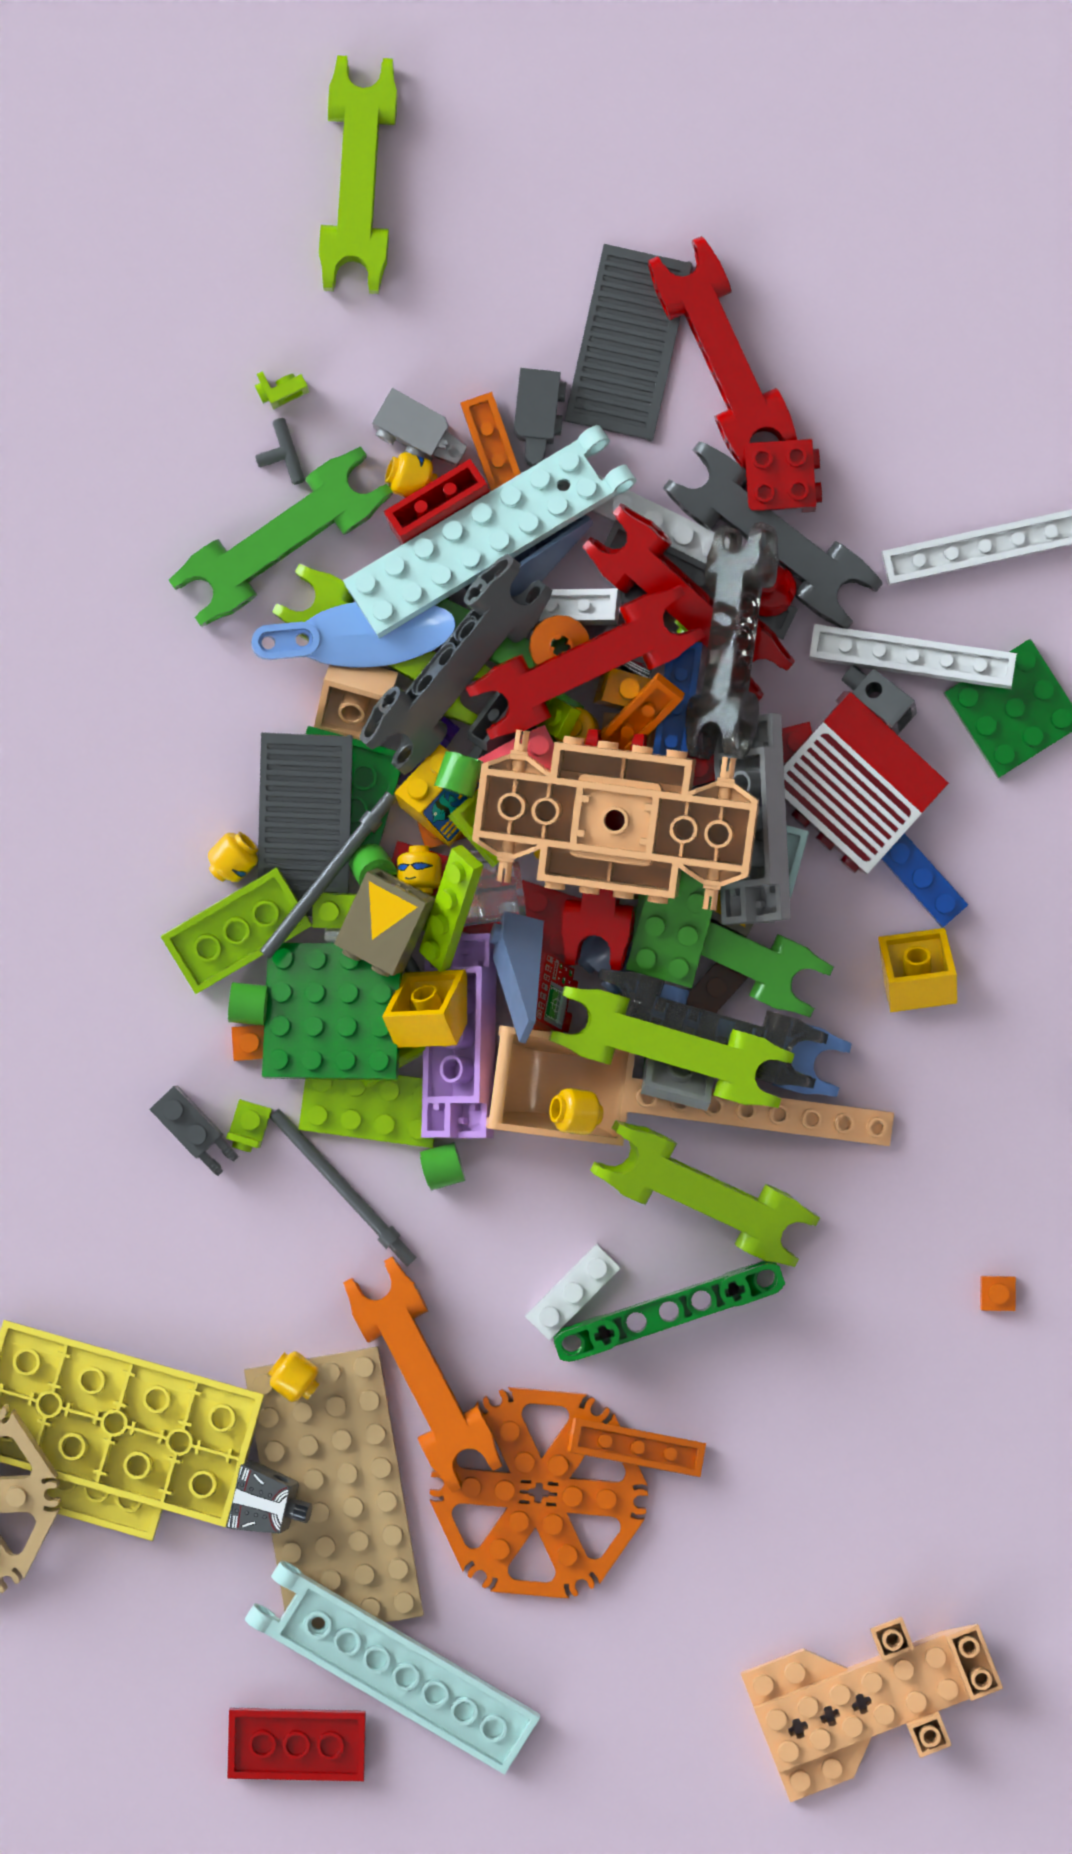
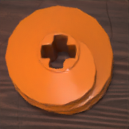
[529,615,590,665]

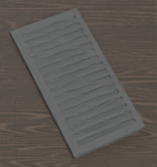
[564,244,692,441]
[258,732,353,917]

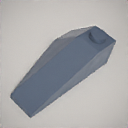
[464,514,594,596]
[489,911,544,1044]

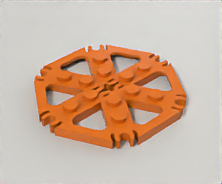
[429,1387,648,1599]

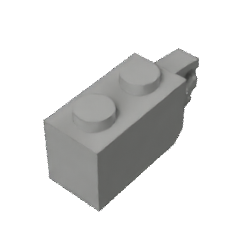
[372,388,467,466]

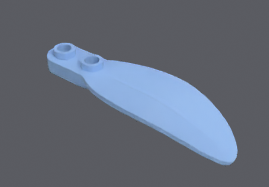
[251,602,456,668]

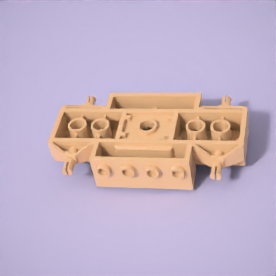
[472,729,759,911]

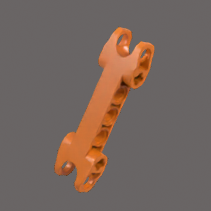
[343,1256,503,1493]

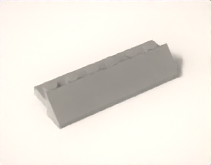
[712,713,791,925]

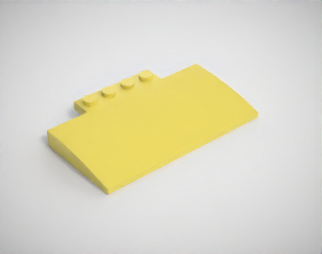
[0,1320,264,1541]

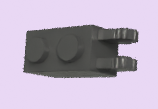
[514,368,567,467]
[149,1085,239,1176]

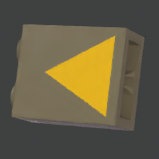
[334,868,436,977]

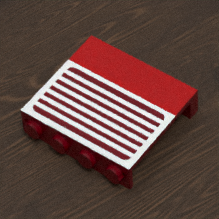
[784,691,949,874]

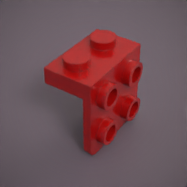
[745,439,822,513]

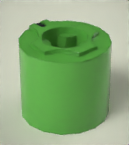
[434,751,483,798]
[349,844,398,886]
[228,982,269,1025]
[420,1142,466,1191]

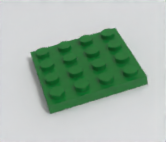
[262,943,403,1080]

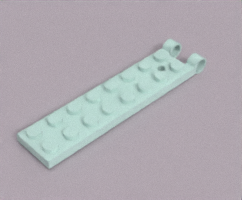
[343,425,636,638]
[245,1561,540,1775]

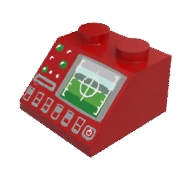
[532,952,578,1033]

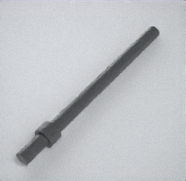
[259,791,397,959]
[269,1108,417,1267]

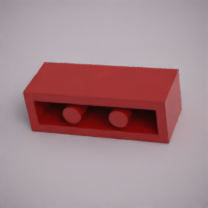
[383,459,490,545]

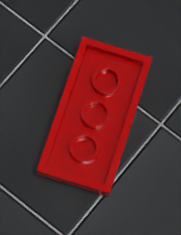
[227,1708,366,1782]

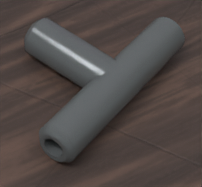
[255,418,305,485]

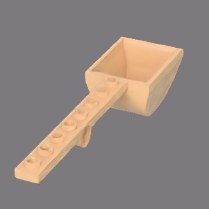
[486,1025,894,1146]

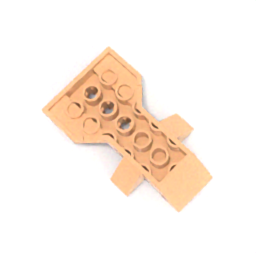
[741,1616,1003,1802]

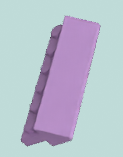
[421,933,496,1139]

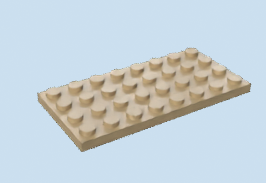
[244,1346,424,1629]

